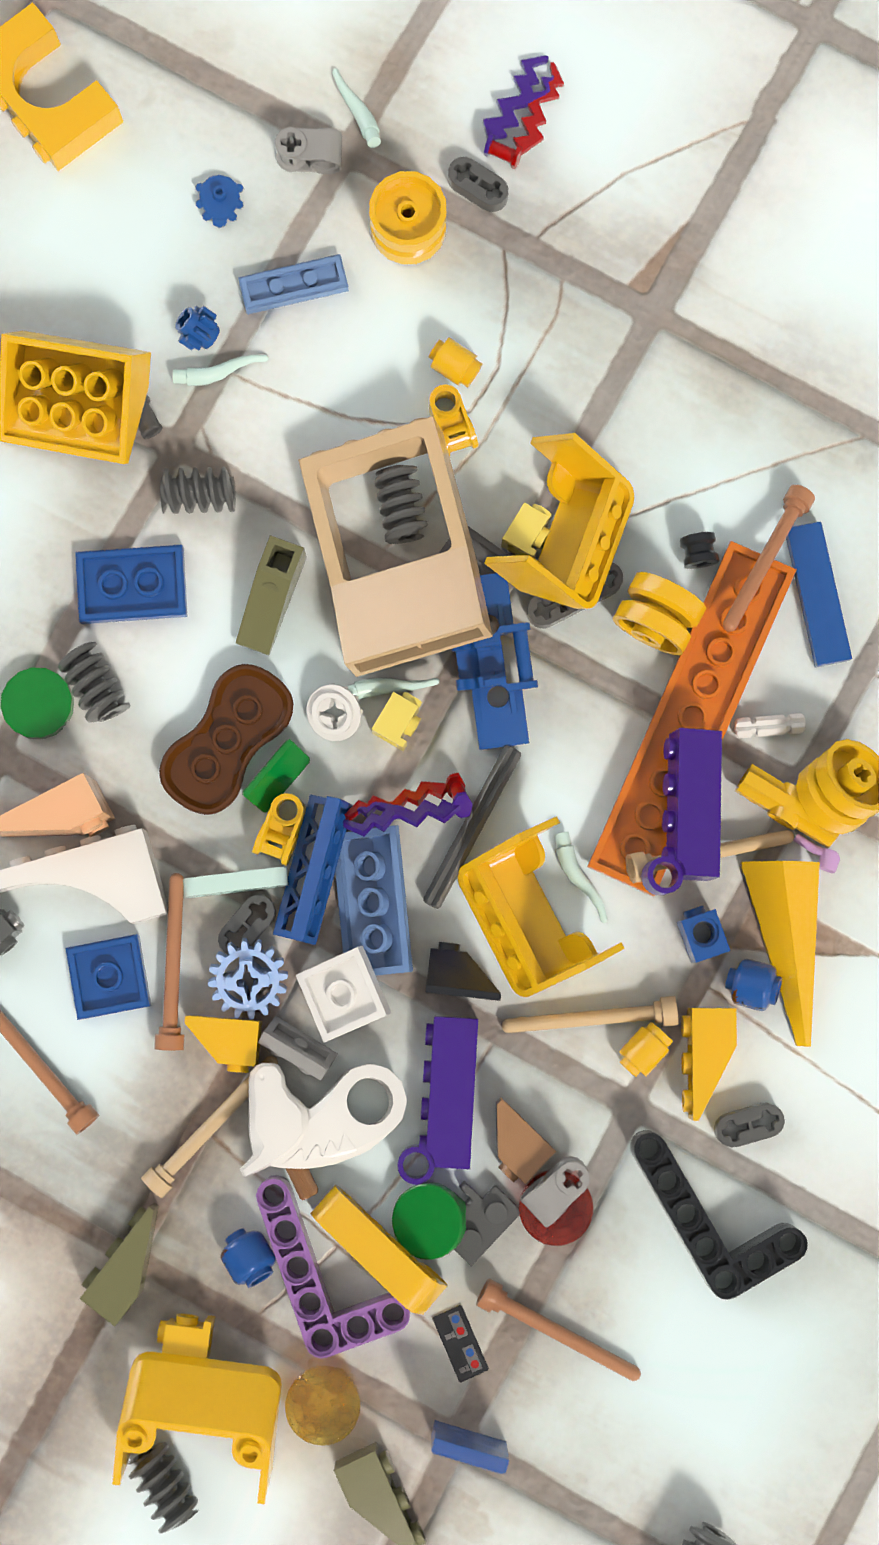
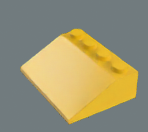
[0,331,151,464]

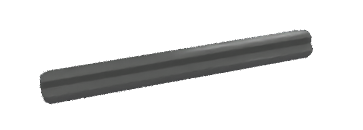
[423,745,521,909]

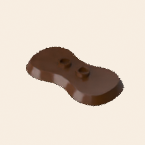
[159,664,294,815]

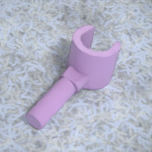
[793,833,840,873]

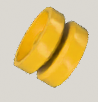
[369,171,446,264]
[612,572,707,655]
[796,739,879,834]

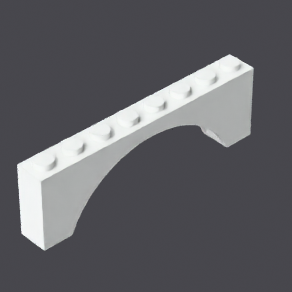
[0,825,168,924]

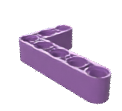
[256,1175,410,1358]

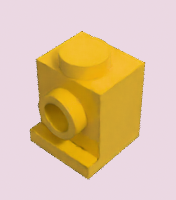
[157,1313,216,1359]

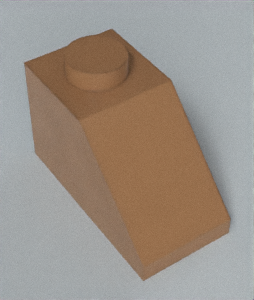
[496,1097,556,1184]

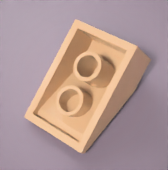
[0,773,115,837]

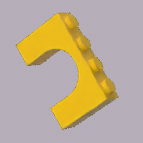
[0,2,124,171]

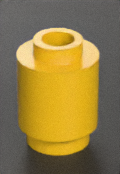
[428,337,483,388]
[619,1022,673,1077]

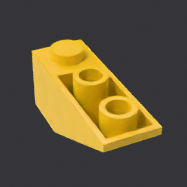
[681,1008,737,1121]

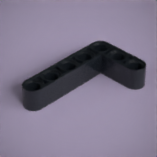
[630,1130,808,1300]

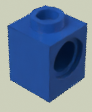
[676,905,731,963]

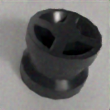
[679,532,720,569]

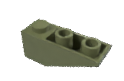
[235,535,307,656]
[79,1203,159,1327]
[334,1442,427,1545]

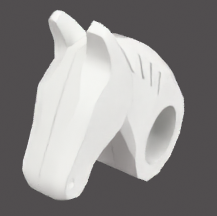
[240,1063,407,1176]

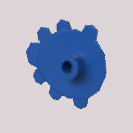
[195,175,244,228]

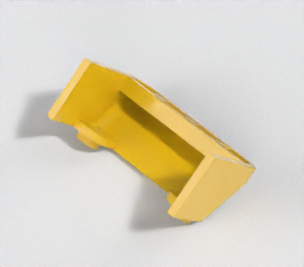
[484,433,634,609]
[458,816,625,997]
[112,1351,282,1504]

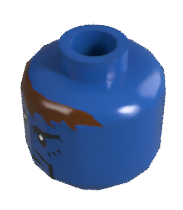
[725,959,782,1011]
[220,1228,276,1288]

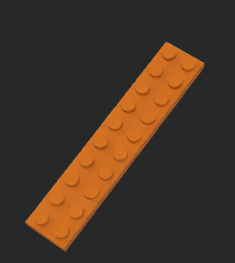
[587,541,797,897]

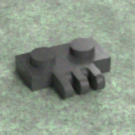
[454,1181,522,1267]

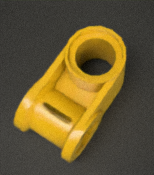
[429,384,478,457]
[252,793,306,866]

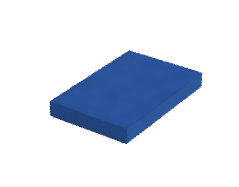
[75,545,188,624]

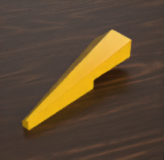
[741,861,820,1047]

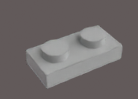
[258,1016,338,1081]

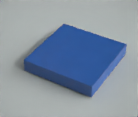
[65,934,151,1020]
[431,1420,509,1475]

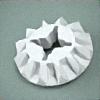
[307,683,363,741]

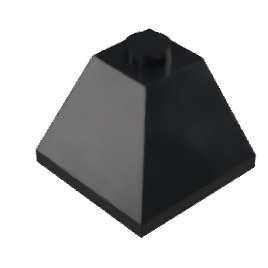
[426,942,501,1001]

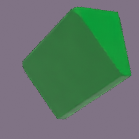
[242,739,310,813]

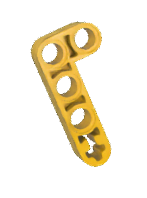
[310,1185,448,1315]

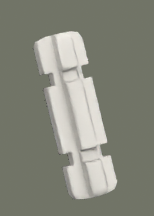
[734,713,806,738]

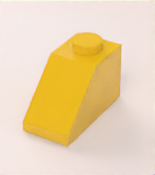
[185,1015,262,1073]

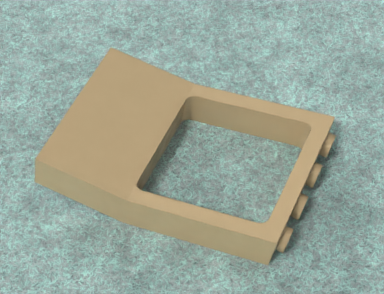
[298,416,493,677]

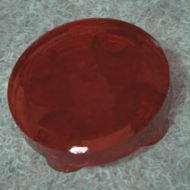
[519,1170,593,1246]

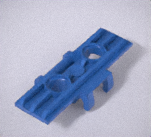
[451,573,538,750]

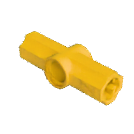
[735,764,839,848]

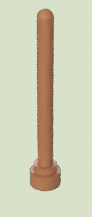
[723,485,815,632]
[154,873,184,1051]
[0,1010,100,1135]
[476,1278,641,1381]

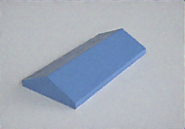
[335,825,413,976]

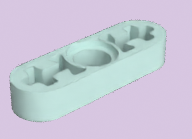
[183,867,289,898]

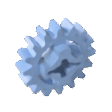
[208,938,288,1020]

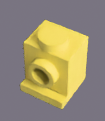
[501,502,551,558]
[371,692,422,751]

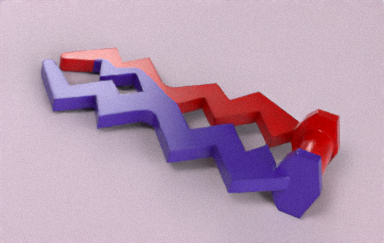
[483,55,564,170]
[342,772,473,837]

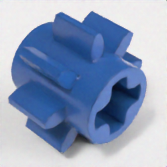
[175,306,220,351]

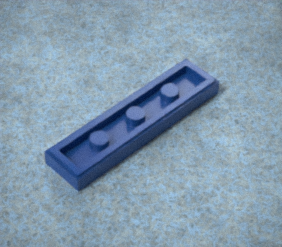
[786,521,852,668]

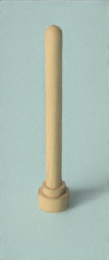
[626,830,794,883]
[501,996,678,1033]
[141,1056,278,1198]

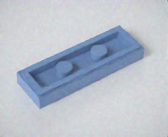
[238,254,349,315]

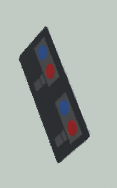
[432,1305,489,1383]

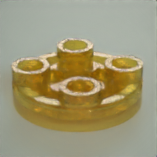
[285,1366,361,1446]

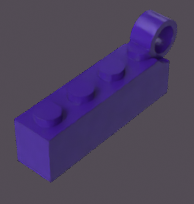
[641,728,722,896]
[397,1016,478,1185]

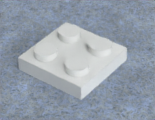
[296,945,391,1043]

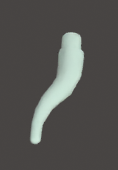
[332,68,381,148]
[173,355,269,386]
[348,678,440,700]
[555,832,607,923]

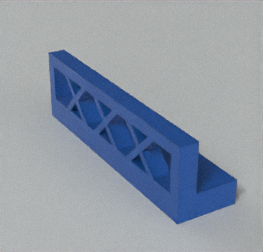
[273,794,353,945]

